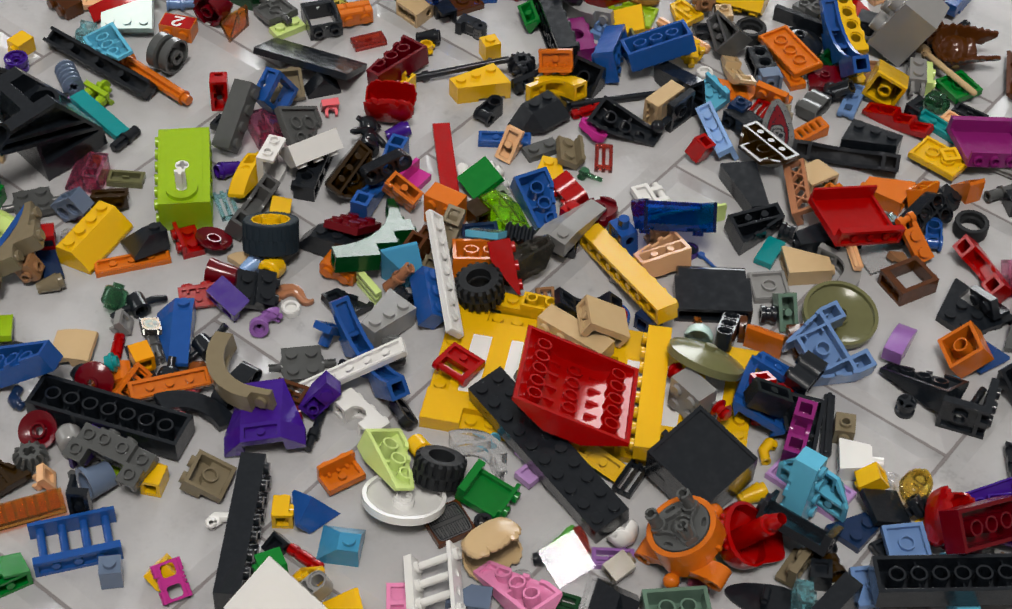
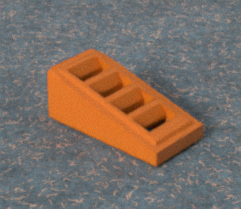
[794,116,829,141]
[112,362,153,397]

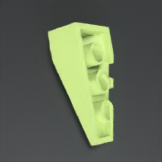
[357,428,415,491]

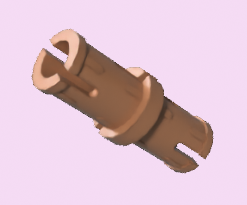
[382,262,415,292]

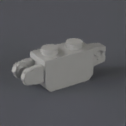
[906,52,927,97]

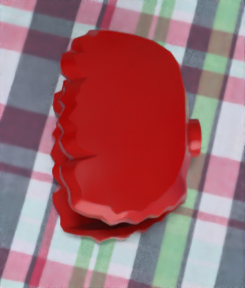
[363,79,417,123]
[924,486,975,550]

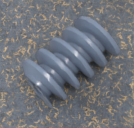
[54,59,84,96]

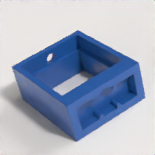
[256,66,299,117]

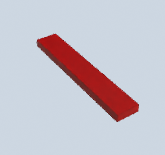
[432,123,459,191]

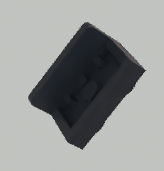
[969,284,1010,321]

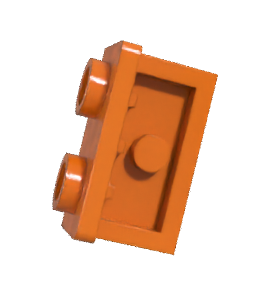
[538,48,574,75]
[755,80,793,104]
[316,450,366,496]

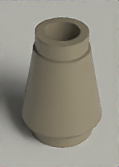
[35,272,66,294]

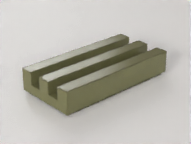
[106,169,146,189]

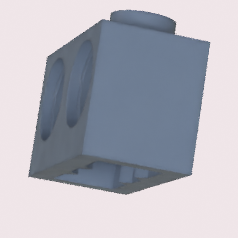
[50,186,94,222]

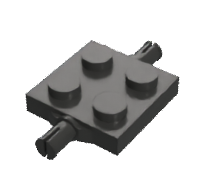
[253,0,298,26]
[1,186,60,216]
[268,345,336,383]

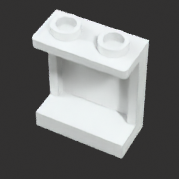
[256,134,288,190]

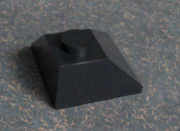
[120,222,170,261]

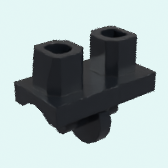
[510,64,540,94]

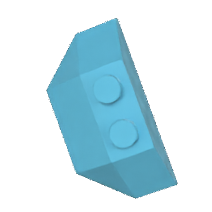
[776,457,849,523]

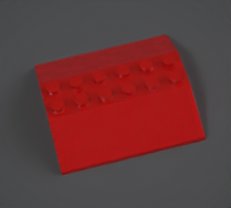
[512,325,639,447]

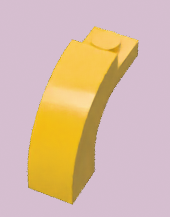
[526,74,587,101]

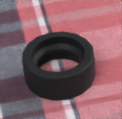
[736,17,767,46]
[952,210,990,243]

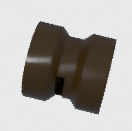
[822,553,847,583]

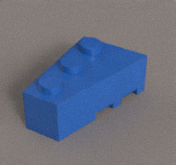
[409,266,444,330]

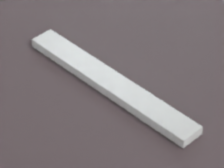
[425,209,464,339]

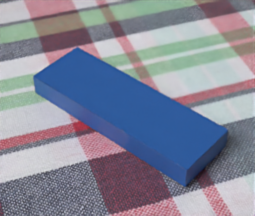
[478,130,531,149]

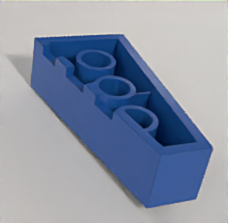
[592,24,628,84]
[0,340,63,389]

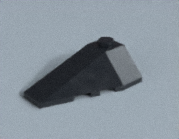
[587,95,663,147]
[880,363,969,413]
[783,392,826,451]

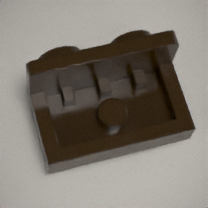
[90,188,129,209]

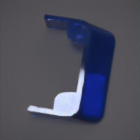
[631,198,718,236]

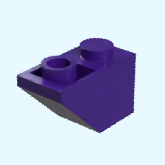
[298,371,341,420]

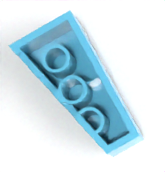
[780,446,828,520]

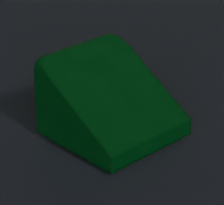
[818,48,834,66]

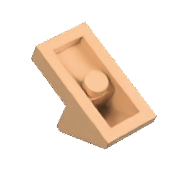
[494,124,525,164]

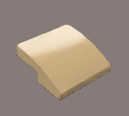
[53,329,99,367]

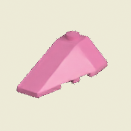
[473,560,563,609]

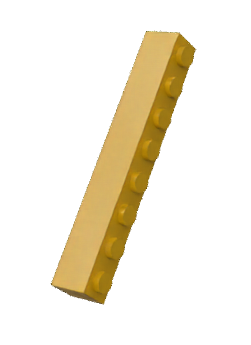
[580,223,679,325]
[629,325,672,461]

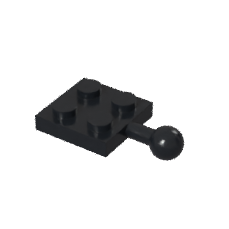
[651,88,695,134]

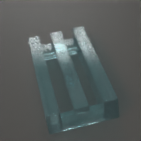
[212,189,238,222]

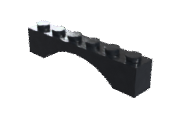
[792,139,901,174]

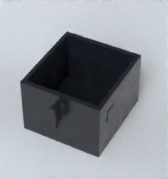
[645,405,758,508]

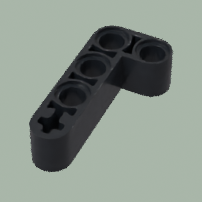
[892,191,953,245]

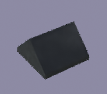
[569,55,606,99]

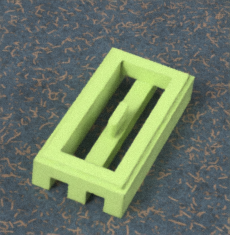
[356,271,382,305]

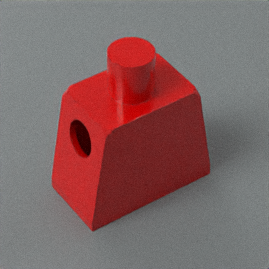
[209,72,229,111]

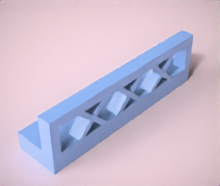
[695,100,739,161]

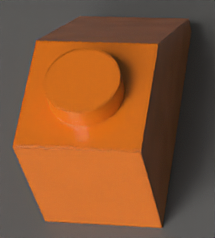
[906,181,940,208]

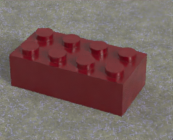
[939,495,1012,554]

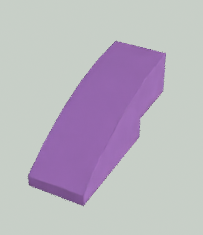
[881,323,917,365]

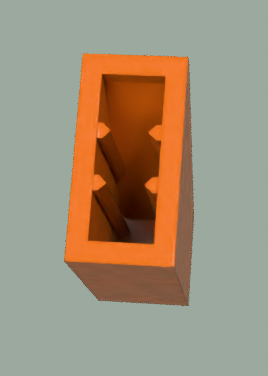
[860,176,916,216]

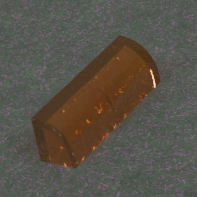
[0,487,67,531]

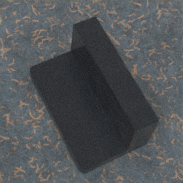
[65,474,93,515]

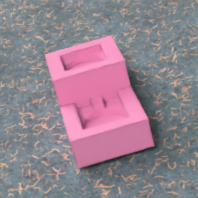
[386,582,406,609]

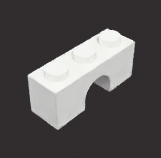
[332,387,390,438]

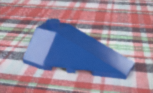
[510,167,558,230]
[156,298,196,367]

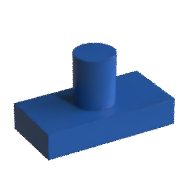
[313,320,340,348]

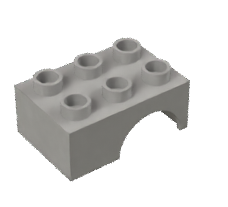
[867,0,950,67]

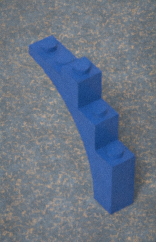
[819,0,871,78]
[328,295,410,402]

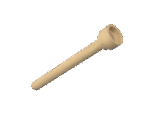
[916,44,977,96]

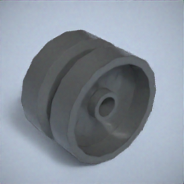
[146,31,188,75]

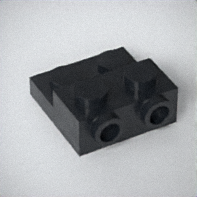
[235,269,280,311]

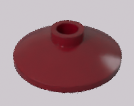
[195,227,233,251]
[74,361,114,392]
[18,410,58,449]

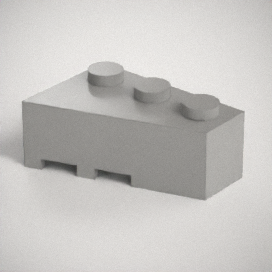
[361,288,417,348]

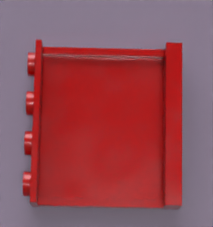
[808,185,906,247]

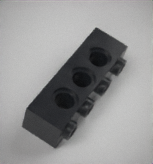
[291,154,334,202]

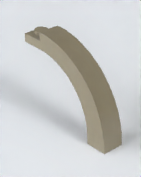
[206,331,277,412]

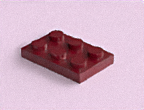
[323,212,382,236]

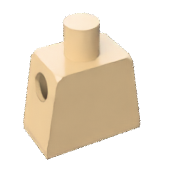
[396,0,436,28]
[796,158,839,193]

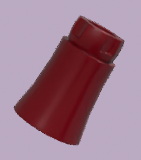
[204,257,241,286]

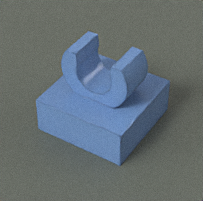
[590,21,608,40]

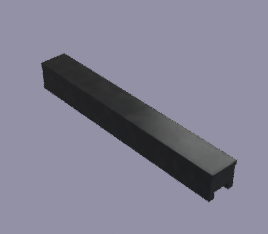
[42,26,158,101]

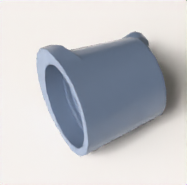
[75,461,117,500]

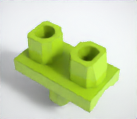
[83,79,114,107]

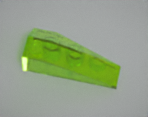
[480,189,532,254]

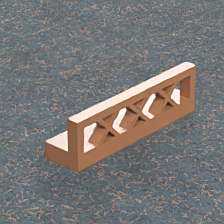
[783,158,813,226]

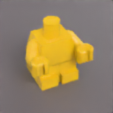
[680,39,705,68]

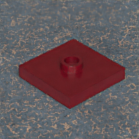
[807,65,842,92]

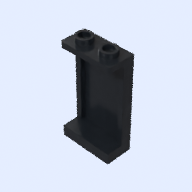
[756,489,844,557]

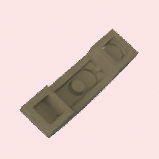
[422,204,466,269]

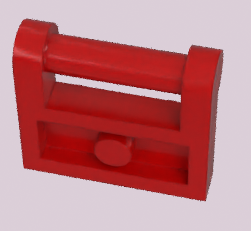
[432,342,485,387]

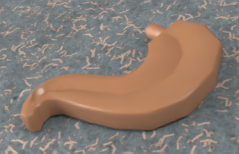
[276,284,314,306]

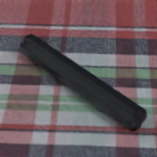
[819,392,835,457]

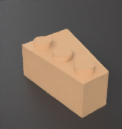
[633,229,692,278]

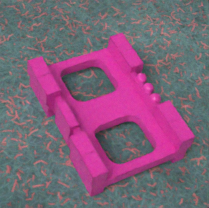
[150,556,193,605]

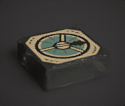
[139,317,162,336]

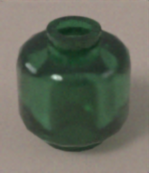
[924,90,950,115]
[101,282,129,311]

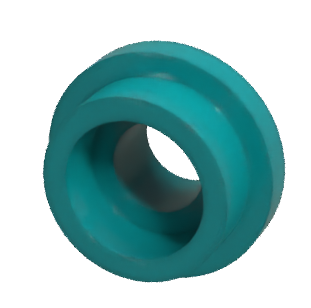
[104,352,120,372]

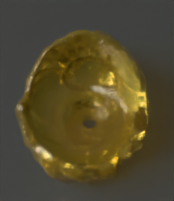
[899,468,934,501]

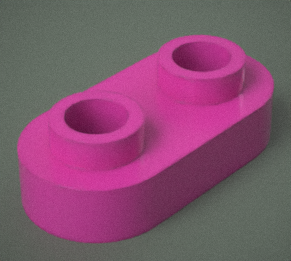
[579,117,608,143]

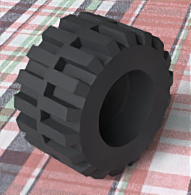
[455,262,505,313]
[412,445,467,493]

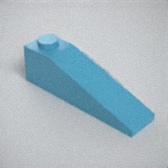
[82,22,134,61]

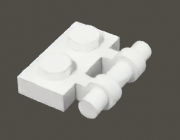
[630,182,673,216]

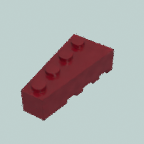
[366,35,429,85]

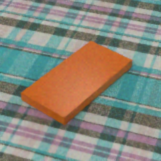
[758,25,823,79]

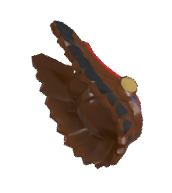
[932,23,1001,69]

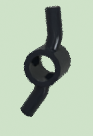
[110,291,168,319]
[189,323,229,363]

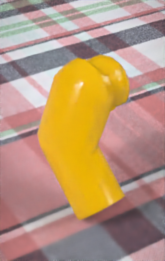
[758,437,778,465]

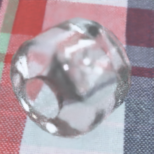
[886,471,902,492]

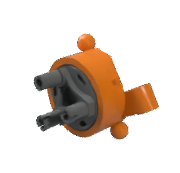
[634,487,732,592]

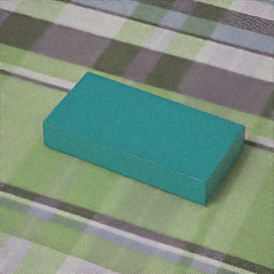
[753,236,786,269]

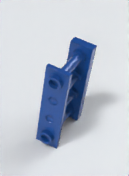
[27,506,124,578]

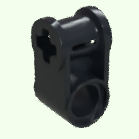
[473,95,503,126]

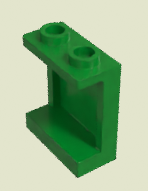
[454,459,521,519]

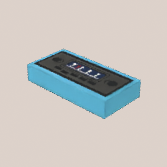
[465,227,507,240]

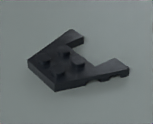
[935,278,1012,335]

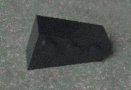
[840,119,903,154]

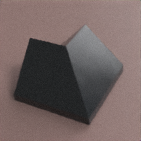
[588,578,640,609]

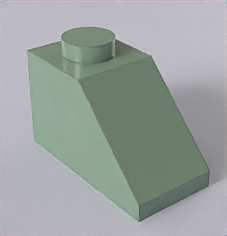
[772,292,799,332]

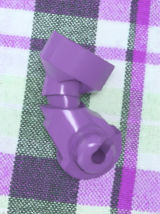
[249,307,283,338]

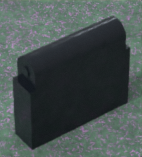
[673,266,753,324]

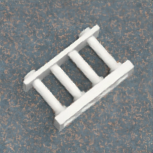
[403,540,466,609]

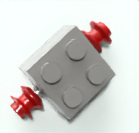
[667,362,732,422]

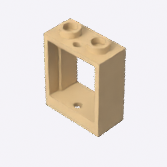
[643,80,685,125]

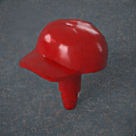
[719,501,787,570]

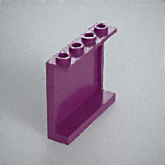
[946,115,1012,168]

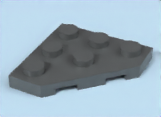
[274,106,322,146]

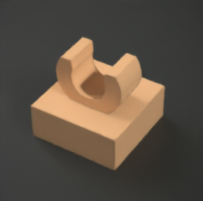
[32,463,56,492]

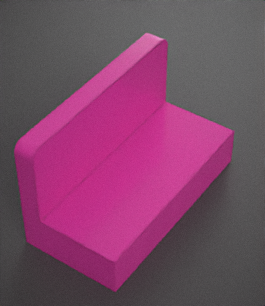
[400,157,431,190]

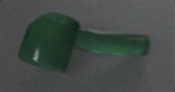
[577,167,603,182]

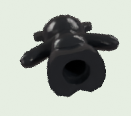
[350,115,386,158]

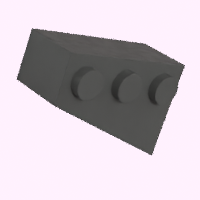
[706,10,753,56]

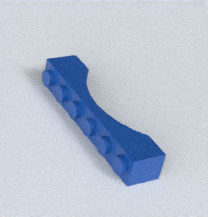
[350,133,409,218]

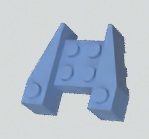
[781,300,877,387]

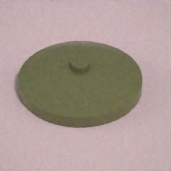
[802,281,879,349]
[667,337,744,382]

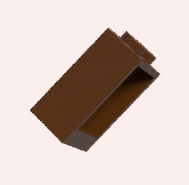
[877,255,939,307]

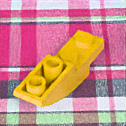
[228,151,259,199]
[494,291,555,319]

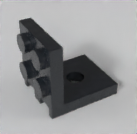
[935,378,1002,440]

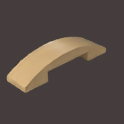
[721,55,757,86]

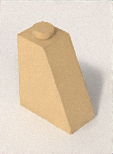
[779,246,835,286]

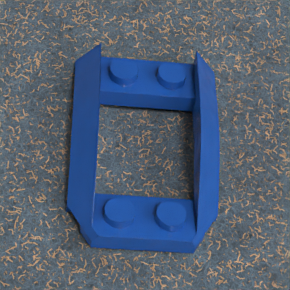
[732,351,799,437]

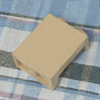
[576,294,630,349]

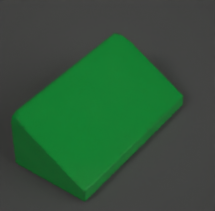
[517,0,541,34]

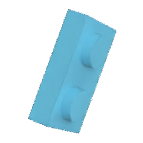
[704,72,730,112]

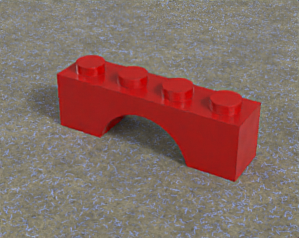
[952,234,1012,304]

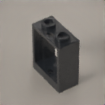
[300,0,343,41]

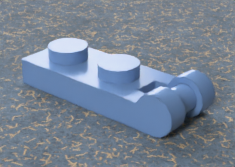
[837,83,864,120]

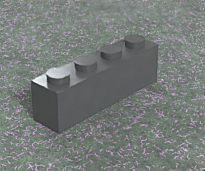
[211,78,261,154]

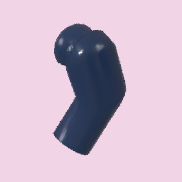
[7,385,25,411]

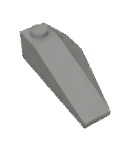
[533,199,606,257]

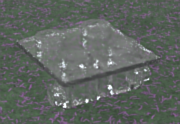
[537,530,596,589]

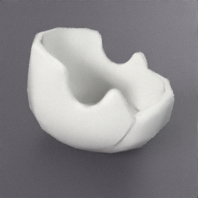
[607,519,639,548]

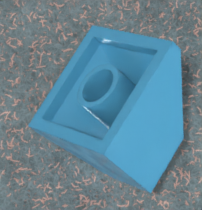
[380,241,423,287]
[316,525,366,567]

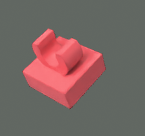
[320,97,340,118]

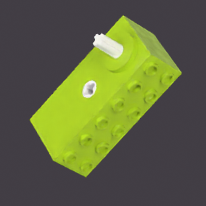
[154,127,213,231]

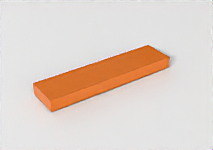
[94,250,172,278]
[127,366,212,401]

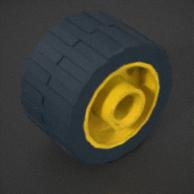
[242,211,299,258]

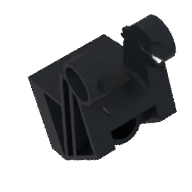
[0,66,108,181]

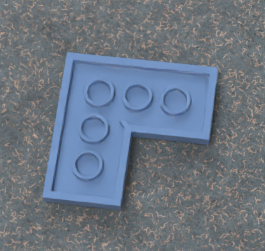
[848,521,932,609]

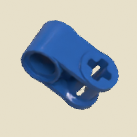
[923,217,943,252]

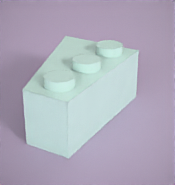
[101,0,154,33]

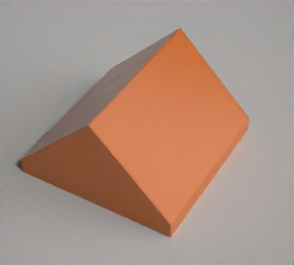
[743,324,789,359]

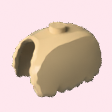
[461,517,523,582]

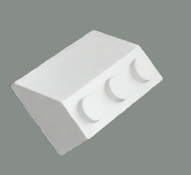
[279,128,344,170]

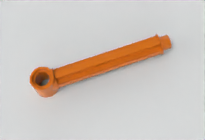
[112,54,193,106]

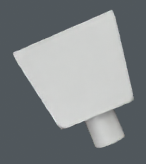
[836,438,884,481]

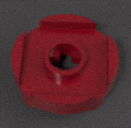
[584,196,619,227]

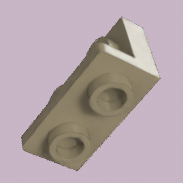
[555,135,586,170]
[775,546,815,589]

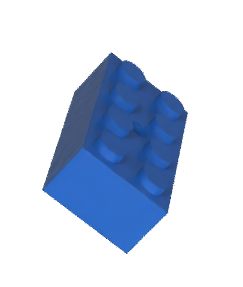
[620,19,696,72]

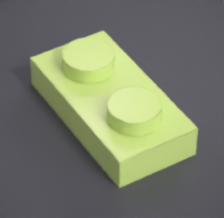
[269,16,306,39]
[924,61,936,96]

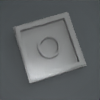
[747,270,790,304]

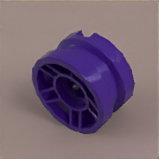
[4,50,30,73]

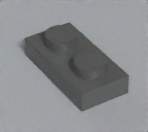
[521,137,557,163]

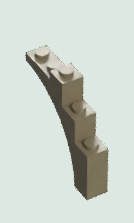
[0,201,46,289]

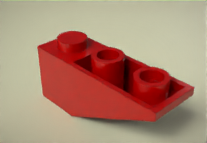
[487,238,524,295]

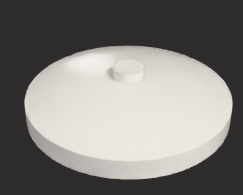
[362,475,447,526]

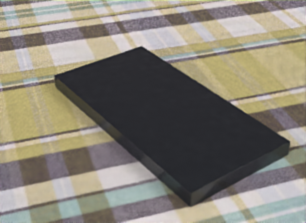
[253,38,367,80]

